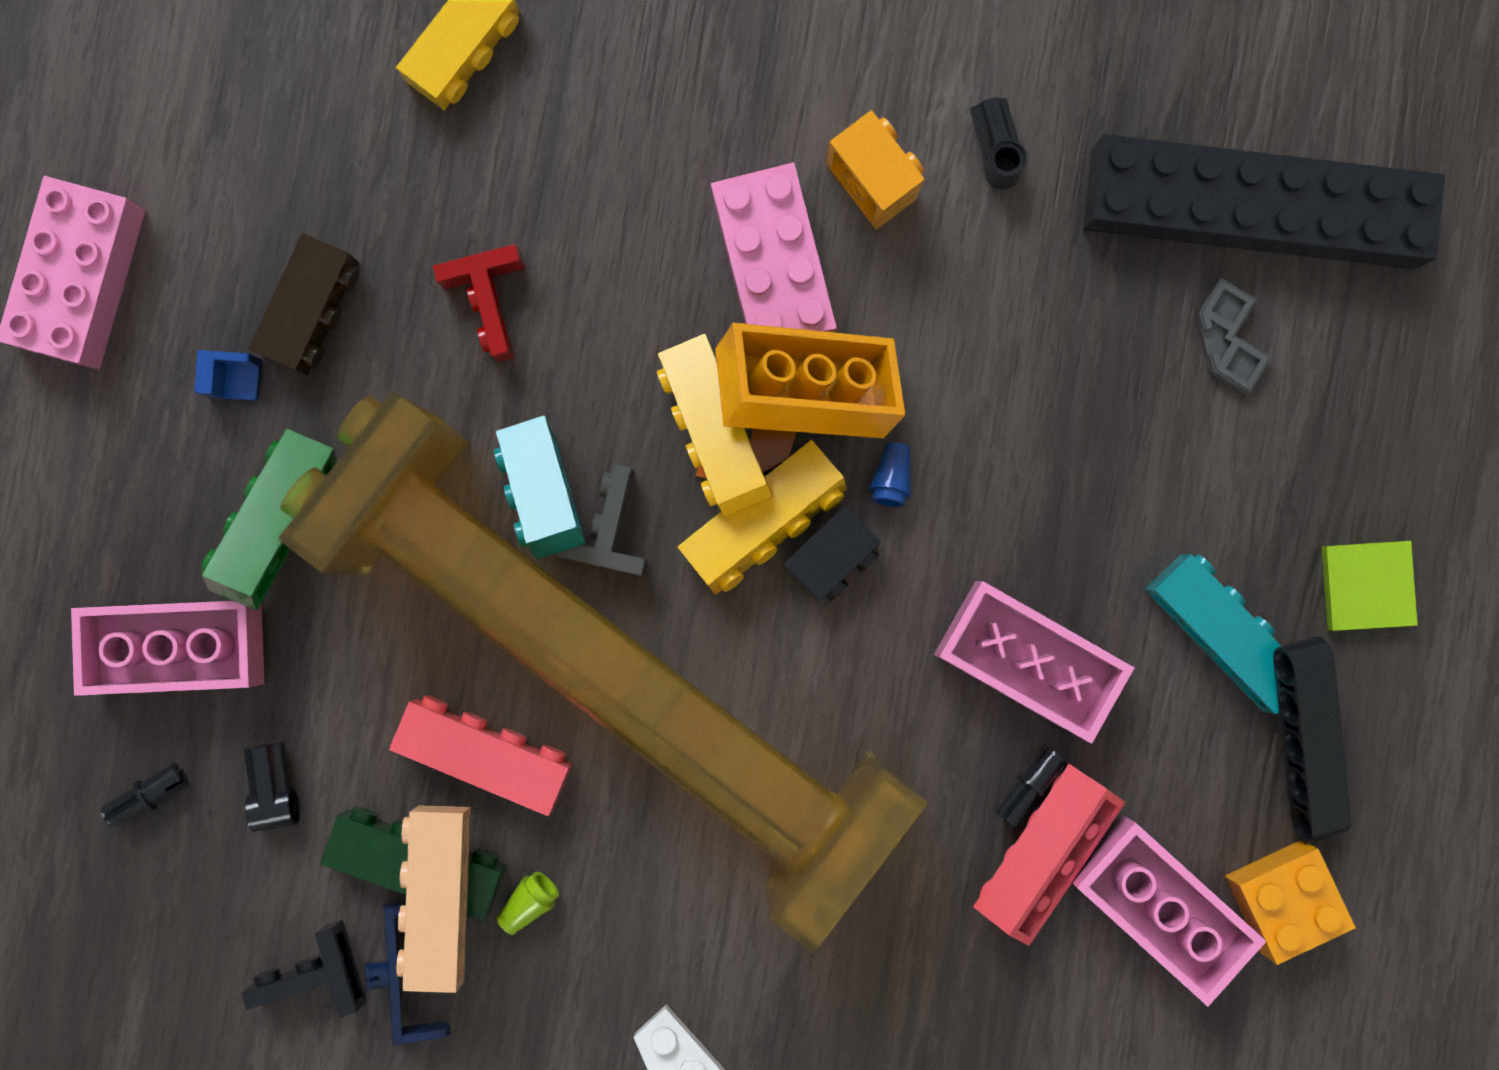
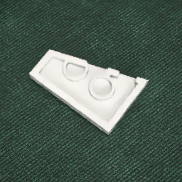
[634,1004,725,1070]

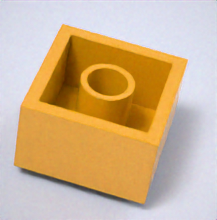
[825,110,925,230]
[1224,840,1356,965]

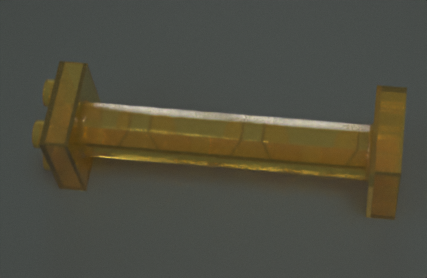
[278,391,928,954]

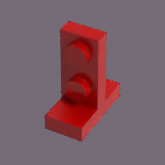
[432,244,526,362]

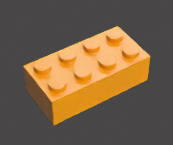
[715,322,905,438]

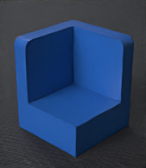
[194,350,262,401]

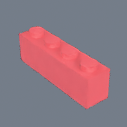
[389,695,573,816]
[973,764,1126,946]

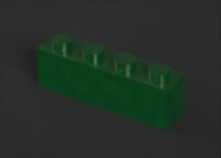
[320,806,507,922]

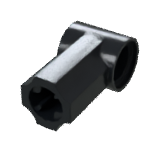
[970,97,1027,189]
[244,743,300,832]

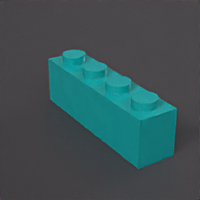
[1144,554,1281,714]

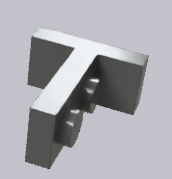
[557,464,648,576]

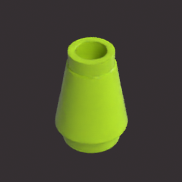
[496,872,559,935]

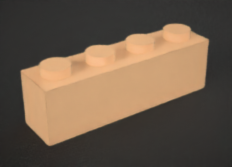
[396,805,471,993]

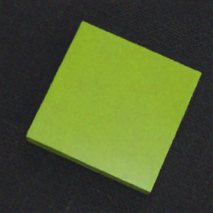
[1321,541,1418,631]

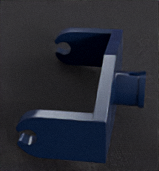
[365,901,451,1045]

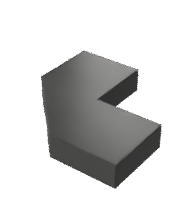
[1195,278,1272,395]

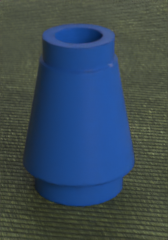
[869,442,911,508]

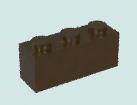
[249,233,359,376]

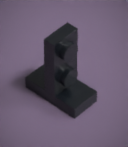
[241,920,367,1017]

